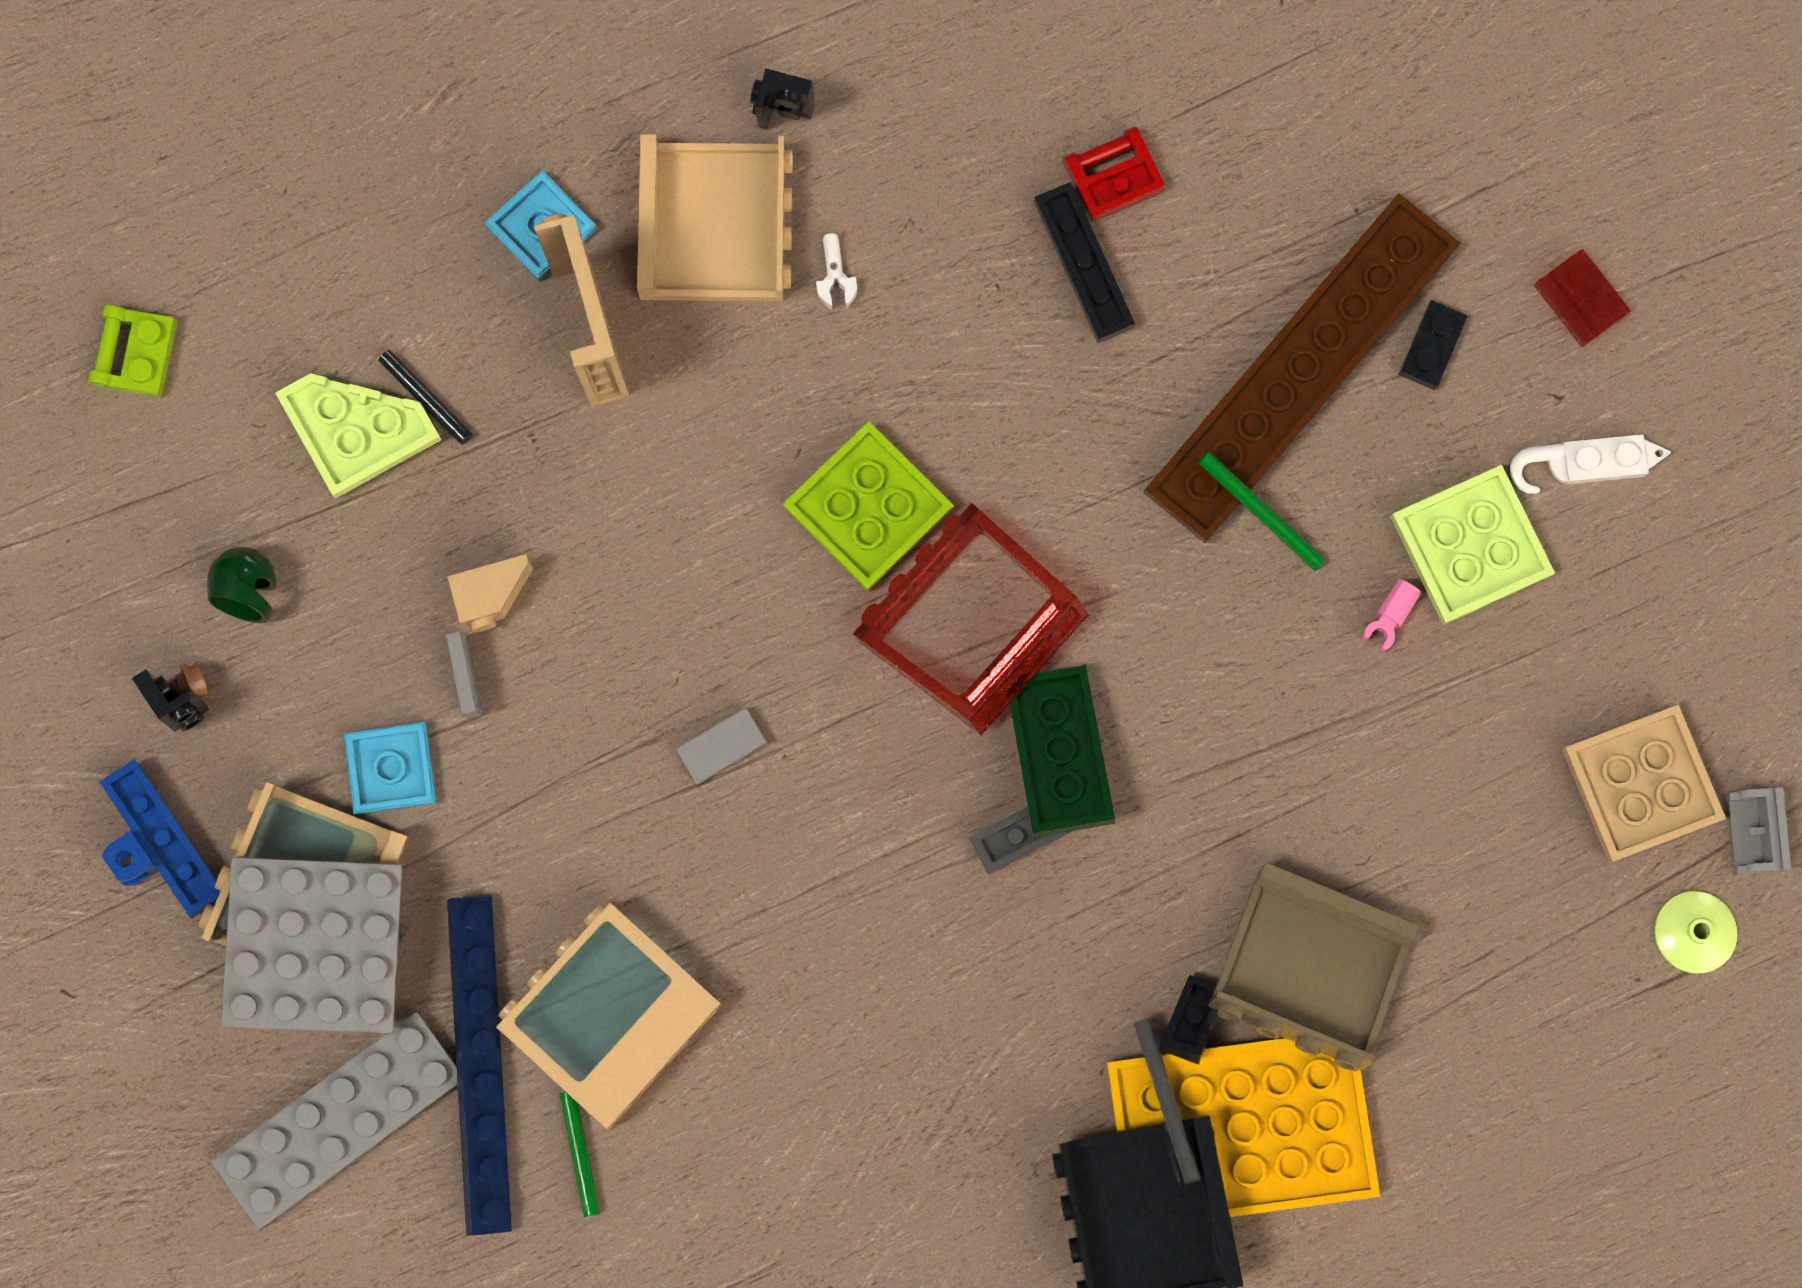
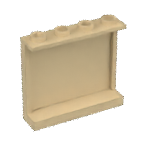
[637,134,793,301]
[534,214,629,406]

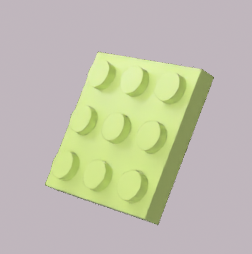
[1390,465,1555,625]

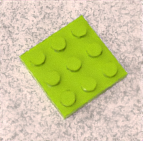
[782,421,954,592]

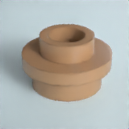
[174,663,208,697]

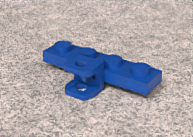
[99,759,221,919]

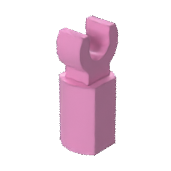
[1362,579,1421,652]

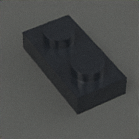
[1398,300,1468,390]
[1160,975,1219,1065]

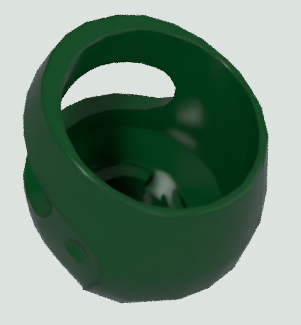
[207,547,276,623]

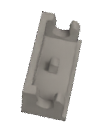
[1726,787,1792,875]

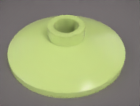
[1654,891,1737,974]

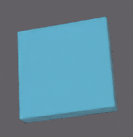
[484,170,598,282]
[344,722,437,815]

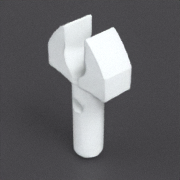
[816,233,857,310]

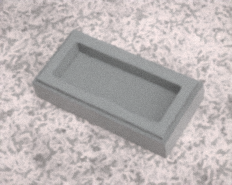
[446,631,483,719]
[676,708,767,786]

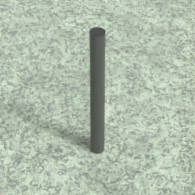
[1134,1019,1201,1184]

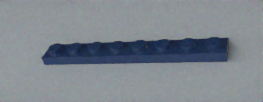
[447,896,512,1236]

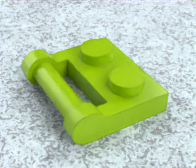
[87,305,178,398]

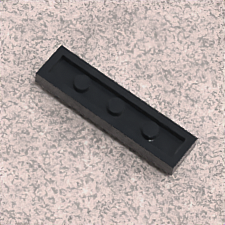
[1034,182,1135,343]

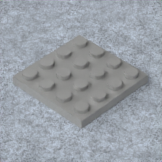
[221,857,403,1033]

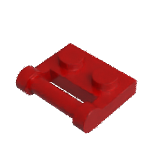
[1062,126,1165,221]

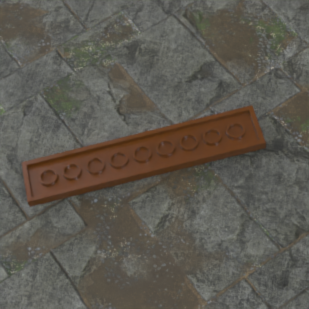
[1143,193,1460,544]

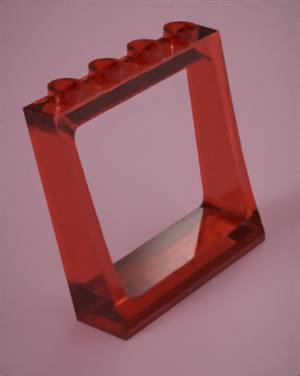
[853,503,1089,736]

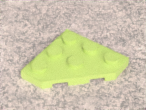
[275,373,442,499]

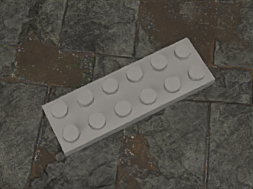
[211,1011,458,1231]

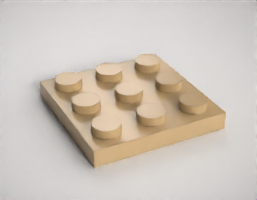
[1562,705,1726,863]

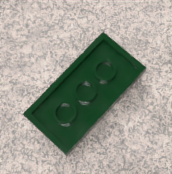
[1005,665,1115,838]

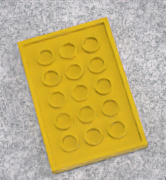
[1106,1038,1380,1217]

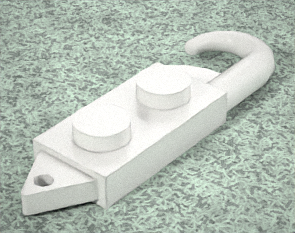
[1510,434,1671,494]

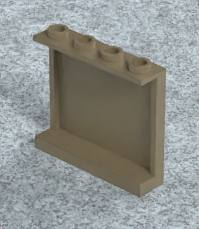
[1208,862,1420,1071]

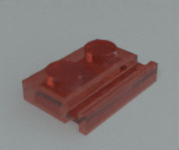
[1534,248,1631,348]

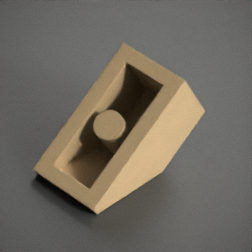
[447,554,533,632]

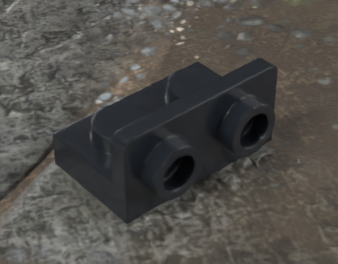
[750,68,815,130]
[132,669,209,732]

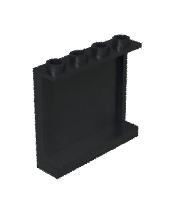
[1052,1115,1244,1288]

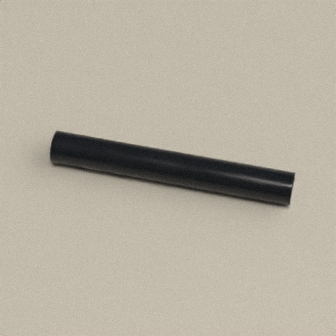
[378,350,473,445]

